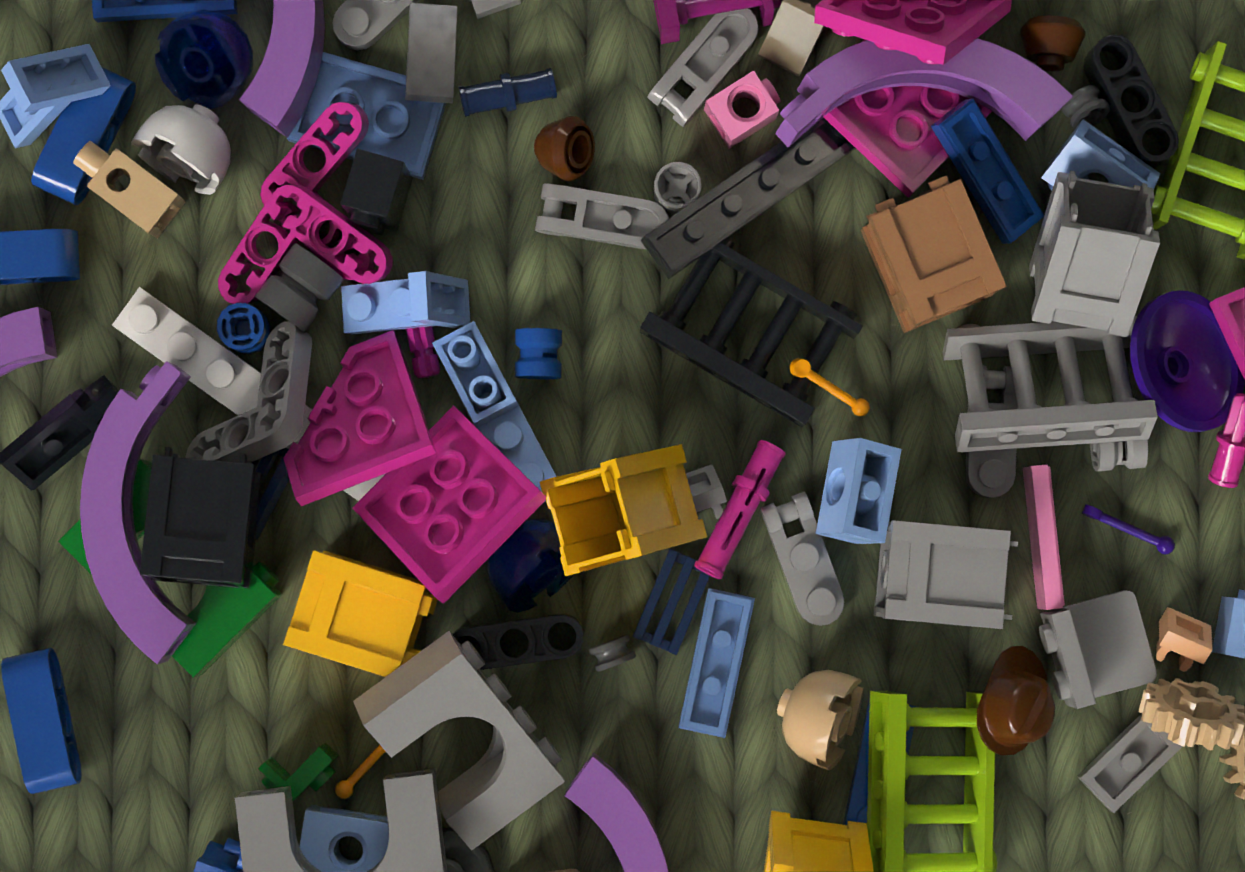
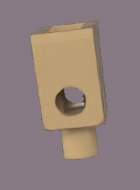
[73,141,186,239]

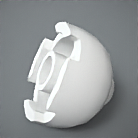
[131,104,231,195]

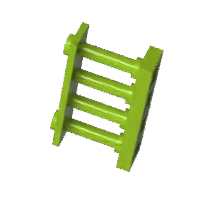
[1151,41,1245,260]
[867,691,997,872]

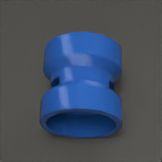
[217,303,272,354]
[515,328,562,380]

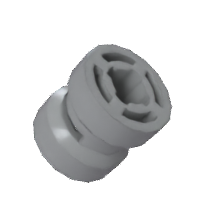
[653,162,702,216]
[1089,440,1148,471]

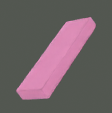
[1023,464,1065,610]

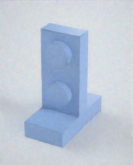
[0,44,111,149]
[341,271,470,334]

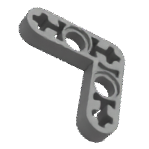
[186,321,312,462]

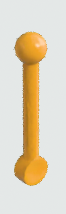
[790,358,870,417]
[335,744,386,799]

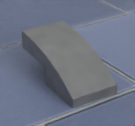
[405,2,457,104]

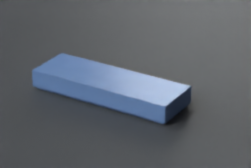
[678,588,755,738]

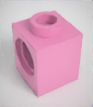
[704,71,781,149]

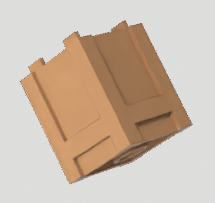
[860,175,1007,333]

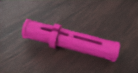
[694,440,786,579]

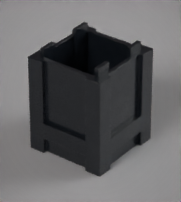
[140,447,262,589]

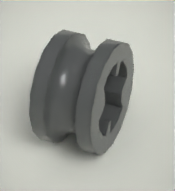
[1062,85,1111,130]
[589,634,636,672]

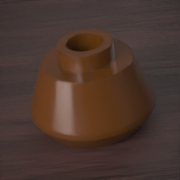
[1020,15,1086,71]
[534,116,595,181]

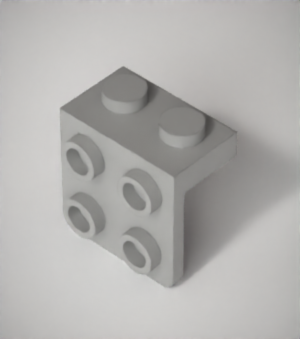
[1039,590,1157,709]

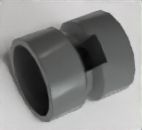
[255,243,344,333]

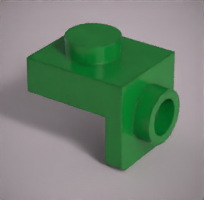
[258,743,339,802]

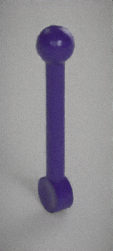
[1082,504,1175,555]

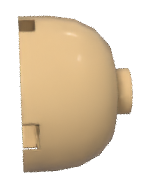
[777,670,863,770]

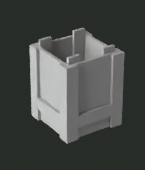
[1029,171,1160,337]
[874,520,1018,629]

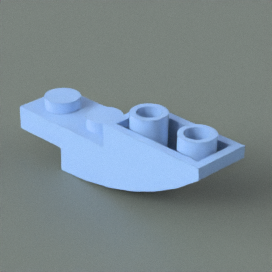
[432,321,557,502]

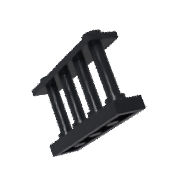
[639,238,863,428]

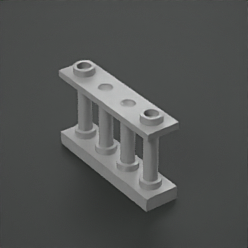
[942,316,1158,452]

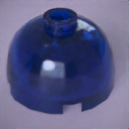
[155,9,253,109]
[487,518,574,613]

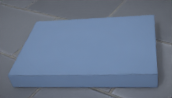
[287,52,446,180]

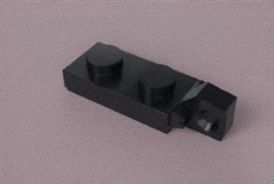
[0,375,119,491]

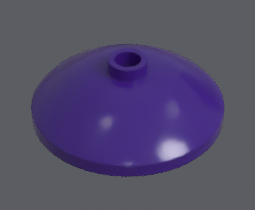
[1130,290,1245,432]

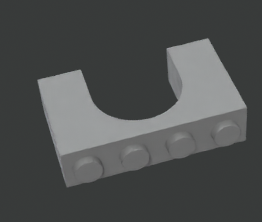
[353,631,565,850]
[235,768,447,872]

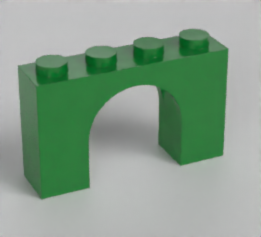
[58,459,283,678]

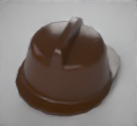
[977,646,1055,755]

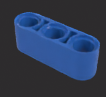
[31,67,136,205]
[0,229,80,285]
[1,648,82,794]

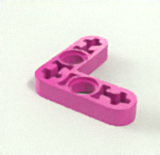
[260,102,376,280]
[218,184,393,304]

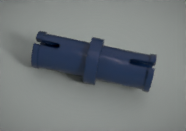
[459,68,557,117]

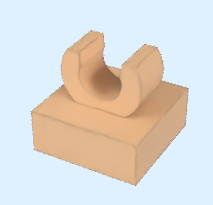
[1156,607,1213,672]

